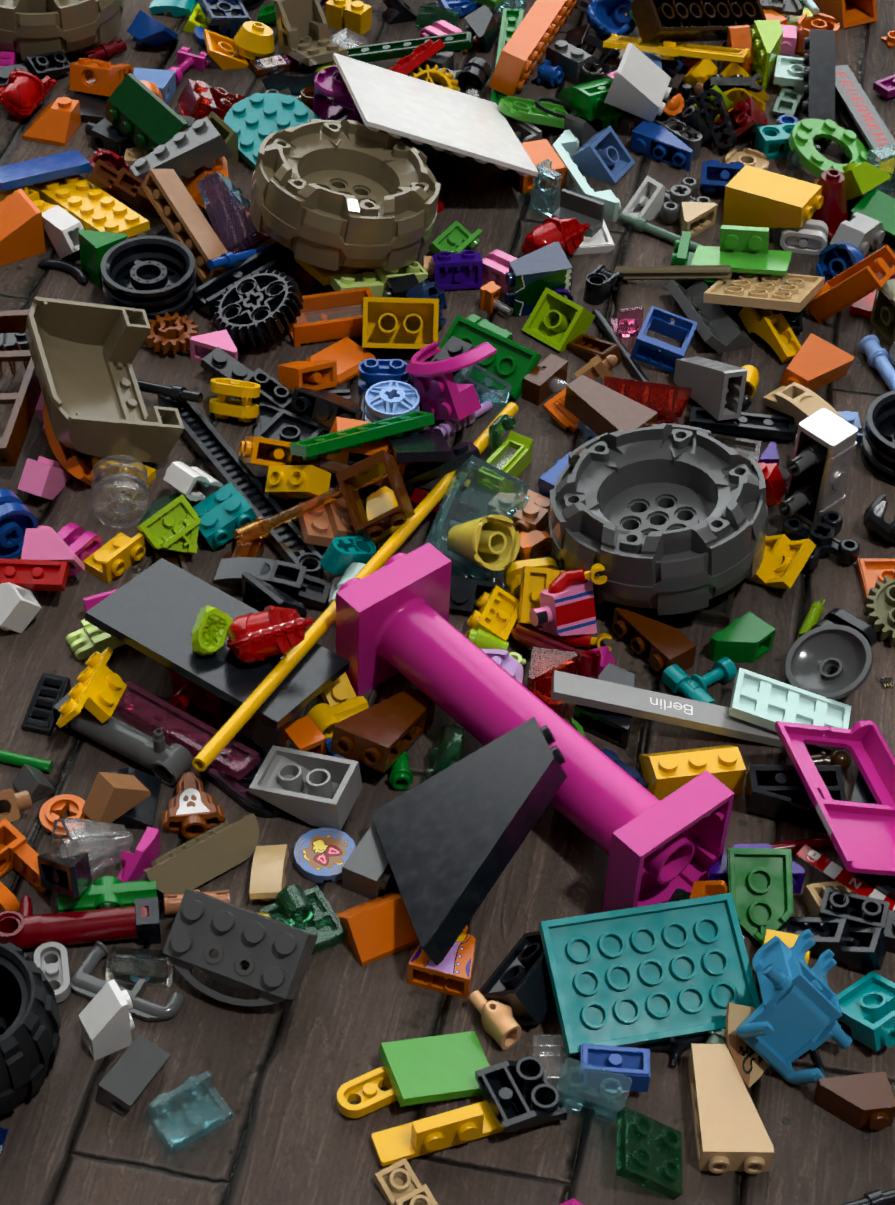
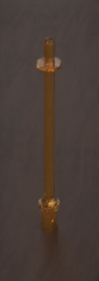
[233,455,416,546]

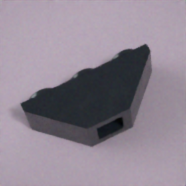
[289,387,363,428]

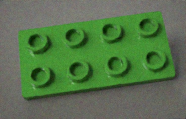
[691,225,792,277]

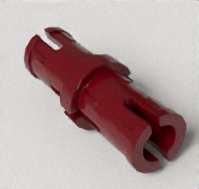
[83,38,127,61]

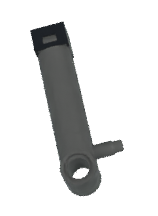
[53,692,193,786]

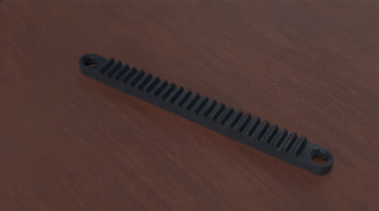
[157,385,324,578]

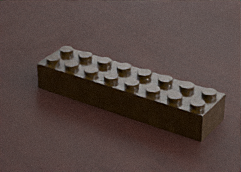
[629,0,766,43]

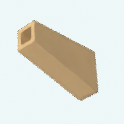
[688,1043,774,1174]

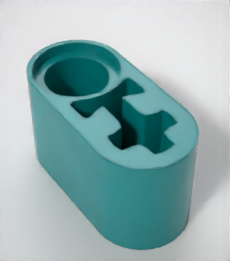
[320,536,376,575]

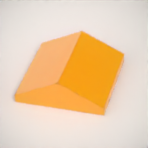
[203,29,248,70]

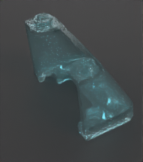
[424,455,530,580]

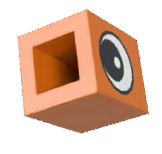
[281,715,326,755]

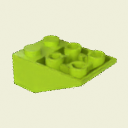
[750,20,783,91]

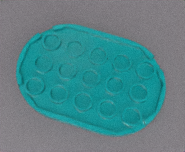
[224,93,322,170]

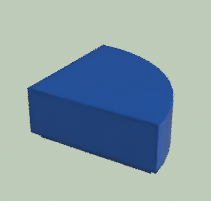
[194,26,215,47]

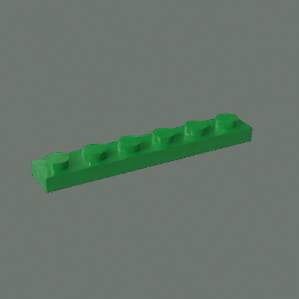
[290,411,435,460]

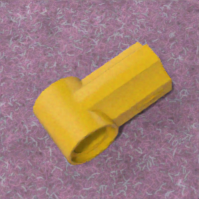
[307,696,369,739]

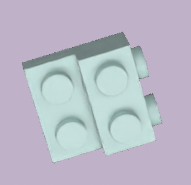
[773,55,806,92]

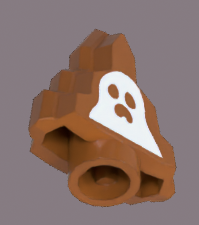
[162,772,225,839]

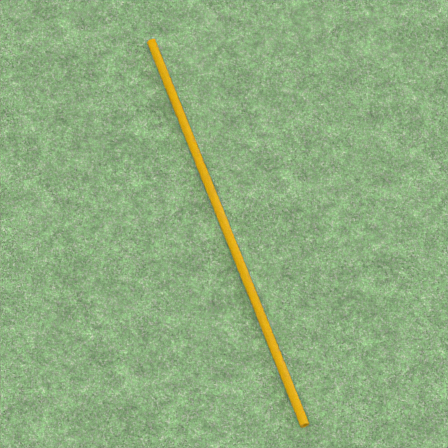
[192,402,519,772]

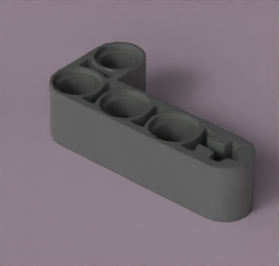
[634,98,703,160]

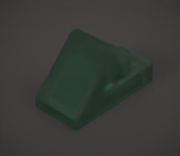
[416,2,460,28]

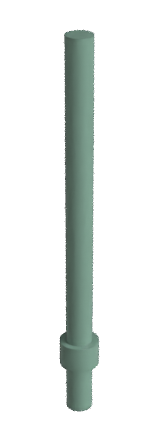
[619,212,703,252]

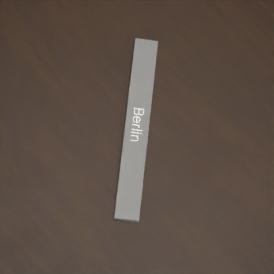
[551,670,783,747]

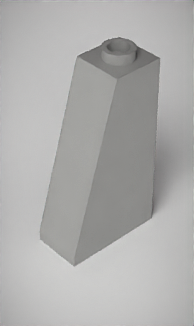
[673,356,748,421]

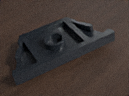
[253,400,331,443]

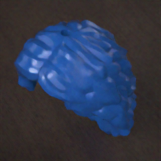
[586,0,637,39]

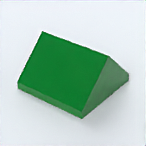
[78,229,128,288]

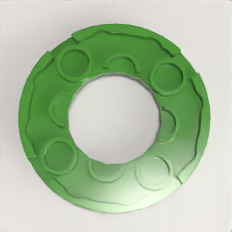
[788,118,873,178]

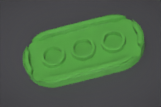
[498,96,581,129]

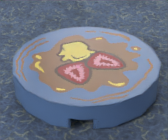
[294,827,356,883]

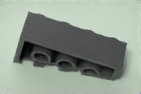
[129,116,233,180]

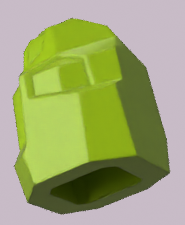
[191,606,233,656]

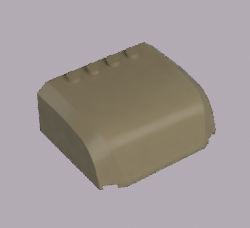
[25,296,184,463]

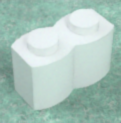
[163,461,224,502]

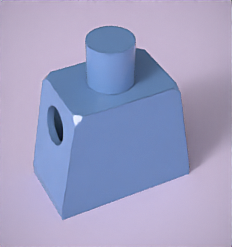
[133,68,176,104]

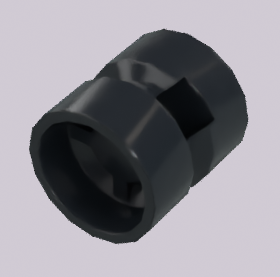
[457,57,492,96]

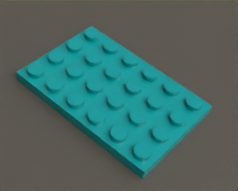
[538,893,761,1057]

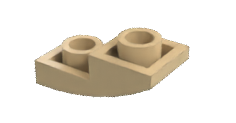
[249,844,289,901]
[373,1158,438,1205]

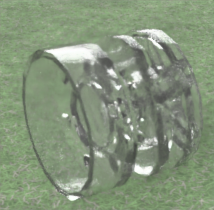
[90,454,150,528]

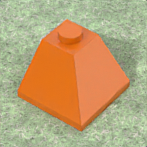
[22,97,81,147]

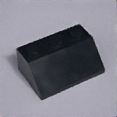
[479,931,555,1026]

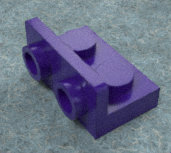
[432,250,483,290]

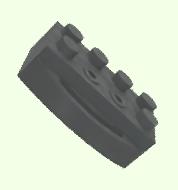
[163,889,318,1007]

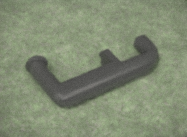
[70,941,185,1021]

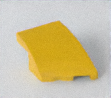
[745,534,816,589]

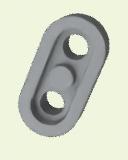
[34,941,71,1003]

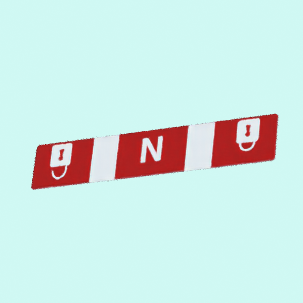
[796,844,895,911]

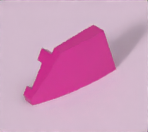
[117,826,161,882]

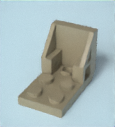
[274,0,348,66]

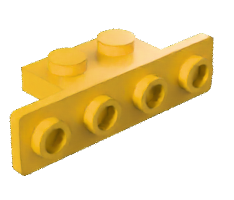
[56,647,127,728]
[371,1101,503,1166]

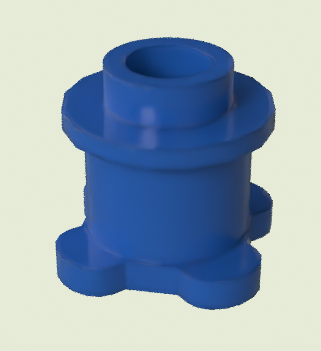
[537,60,564,87]

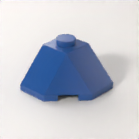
[127,10,178,48]

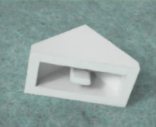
[622,175,666,221]

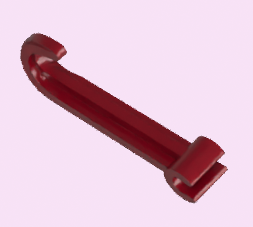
[511,623,601,678]

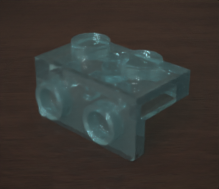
[530,159,562,217]
[556,1057,633,1122]
[148,1071,233,1154]

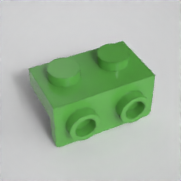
[428,220,483,254]

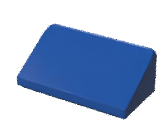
[579,1044,651,1092]

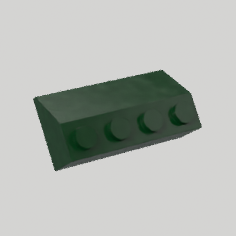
[105,73,188,155]

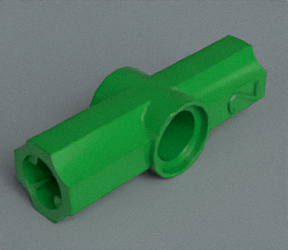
[57,876,158,913]

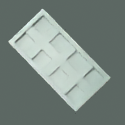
[728,668,851,751]

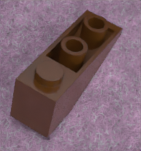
[612,607,697,675]

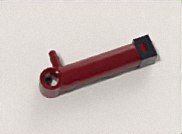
[0,896,161,952]

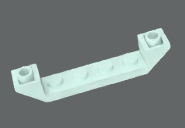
[552,129,621,222]

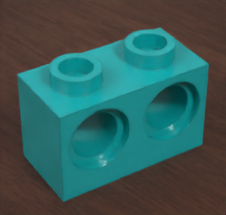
[754,123,797,160]

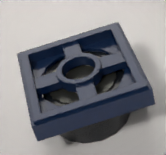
[197,0,251,38]

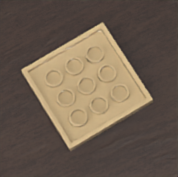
[703,272,825,312]

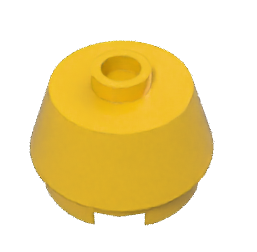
[233,21,275,60]

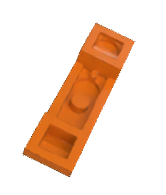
[43,401,98,488]

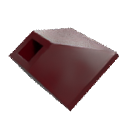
[716,97,768,144]

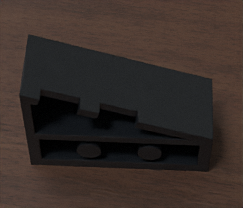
[744,765,846,834]

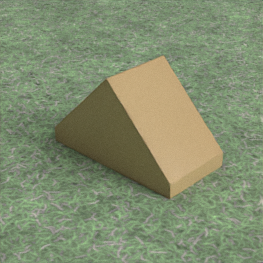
[679,202,718,238]

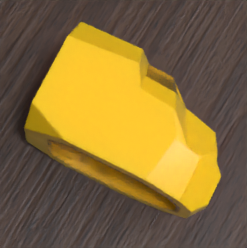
[683,59,717,88]

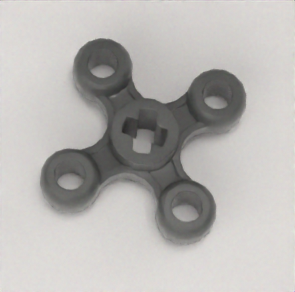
[660,177,712,223]

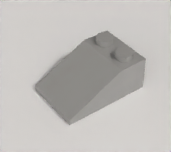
[249,745,363,831]

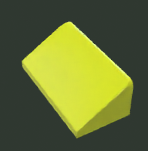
[183,3,208,33]

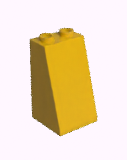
[723,165,823,228]

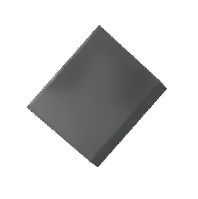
[12,764,55,803]

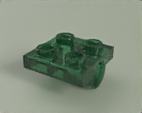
[259,884,347,954]
[616,1107,682,1200]

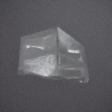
[329,28,368,48]

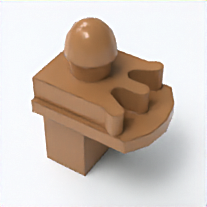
[574,355,618,388]

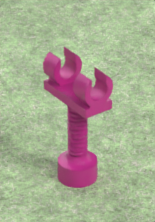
[168,46,211,85]

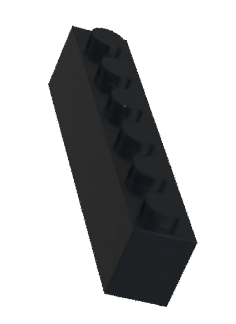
[802,29,836,142]

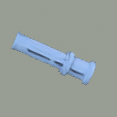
[858,335,895,391]

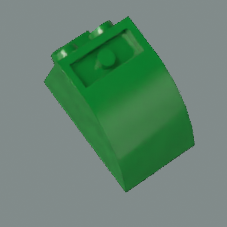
[556,78,626,130]

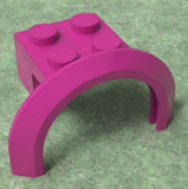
[406,341,497,421]

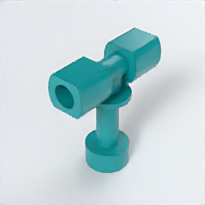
[661,657,737,704]

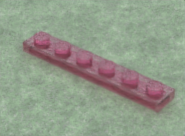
[115,681,261,780]

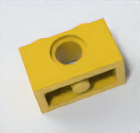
[265,465,331,500]

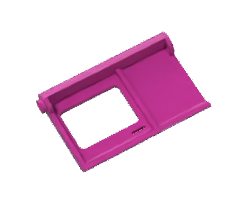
[775,720,895,876]

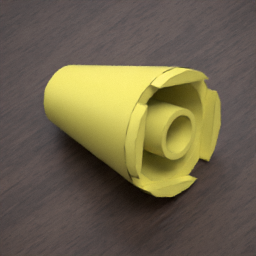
[447,514,520,571]

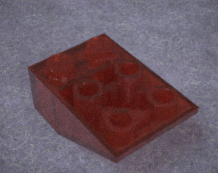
[178,79,245,121]

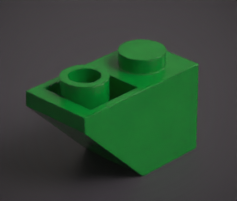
[708,611,776,663]

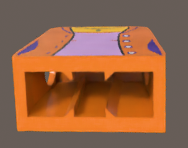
[407,925,476,1000]

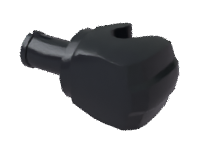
[863,493,895,545]

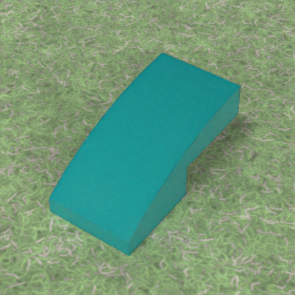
[149,0,197,18]

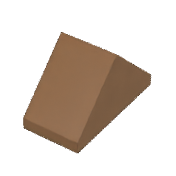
[82,772,151,831]

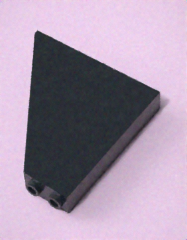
[370,717,567,965]

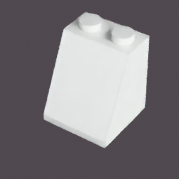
[604,43,672,122]

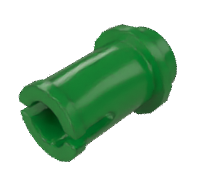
[389,752,413,790]

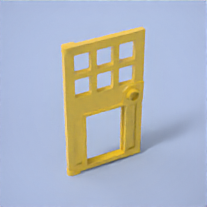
[603,34,751,63]

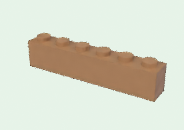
[141,169,232,284]

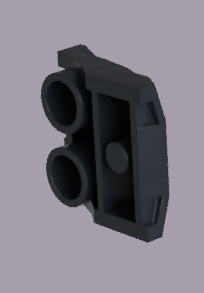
[475,1056,568,1132]

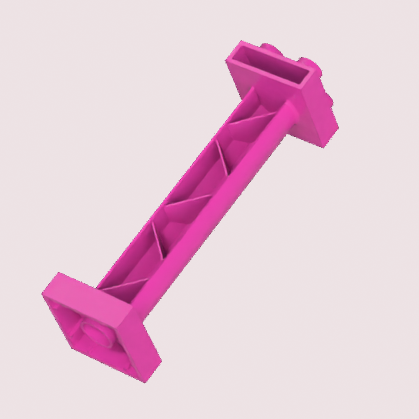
[335,542,735,912]

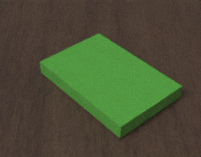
[378,1031,490,1107]

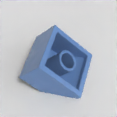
[571,126,636,185]

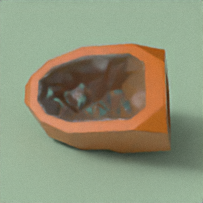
[513,530,553,562]

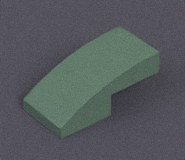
[772,88,802,116]

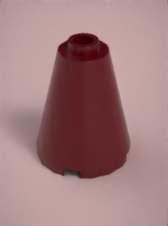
[811,169,848,234]

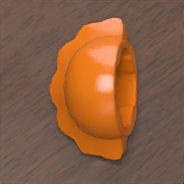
[663,93,684,117]

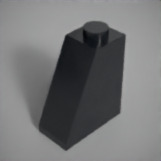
[574,663,635,750]

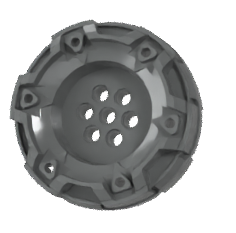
[549,423,768,615]

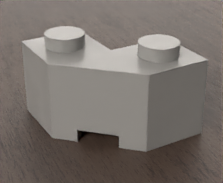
[829,212,885,256]

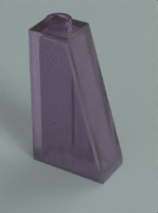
[197,171,271,254]

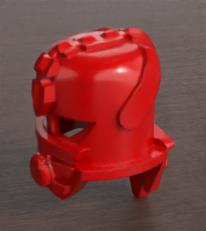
[0,68,57,119]
[521,217,590,255]
[226,605,314,664]

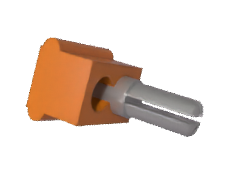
[480,281,513,316]

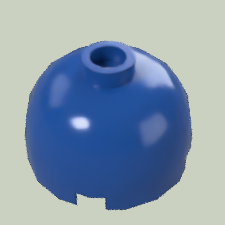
[816,242,864,283]

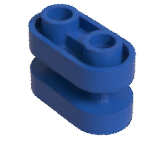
[358,358,409,396]

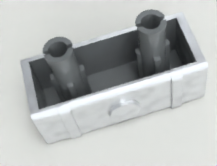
[778,408,858,526]

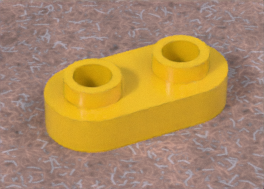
[337,1067,398,1118]

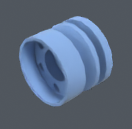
[364,380,420,449]

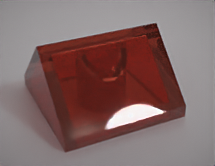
[527,647,578,709]

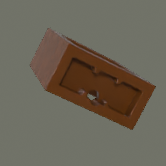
[335,450,415,538]

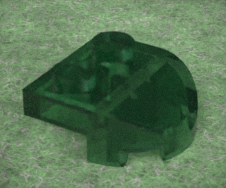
[426,725,464,780]

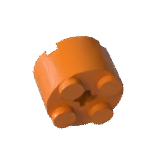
[795,13,840,54]

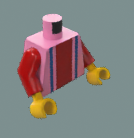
[529,563,612,651]

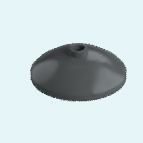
[785,624,873,700]

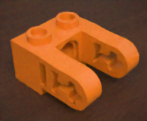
[69,58,134,96]
[0,818,47,913]

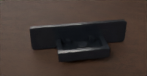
[449,573,506,615]

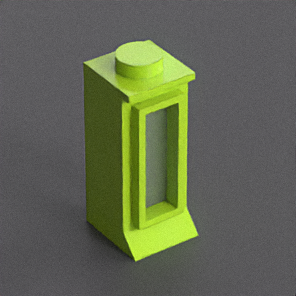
[477,430,533,496]

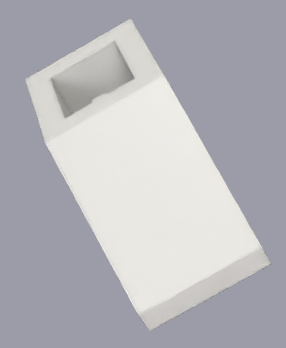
[42,205,85,259]
[0,582,42,633]
[78,979,135,1061]

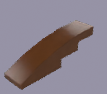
[86,159,158,214]

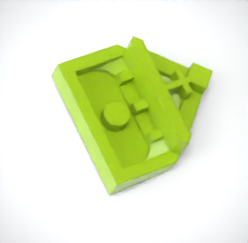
[137,494,201,554]

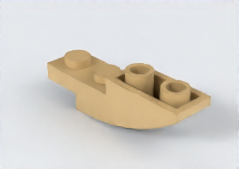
[763,382,843,426]

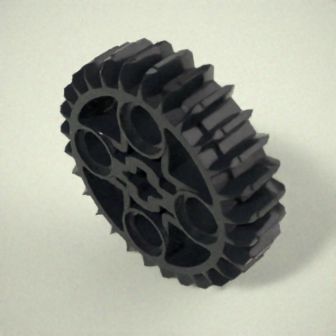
[212,269,304,348]

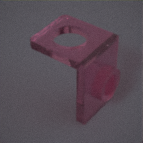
[610,307,644,338]

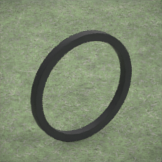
[535,97,578,118]

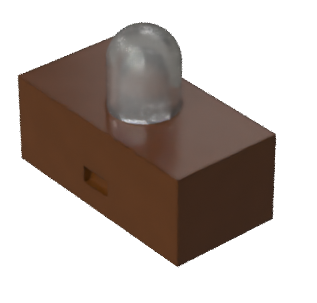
[521,354,568,406]

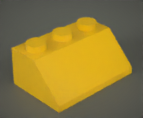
[362,297,439,349]
[638,745,746,800]

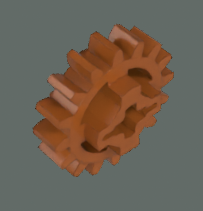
[144,313,198,355]

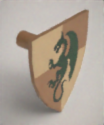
[726,1003,769,1088]

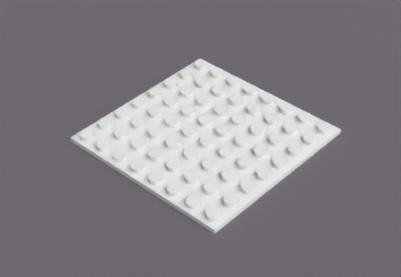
[333,53,539,177]

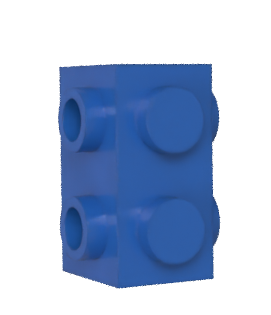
[699,160,749,195]

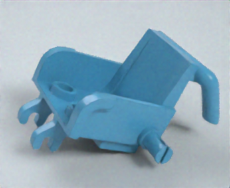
[736,929,852,1085]

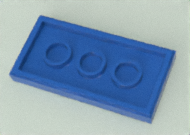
[0,150,91,191]

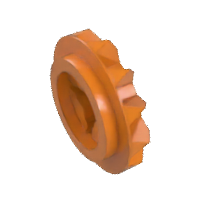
[39,794,90,837]

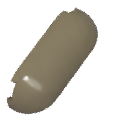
[144,814,259,894]

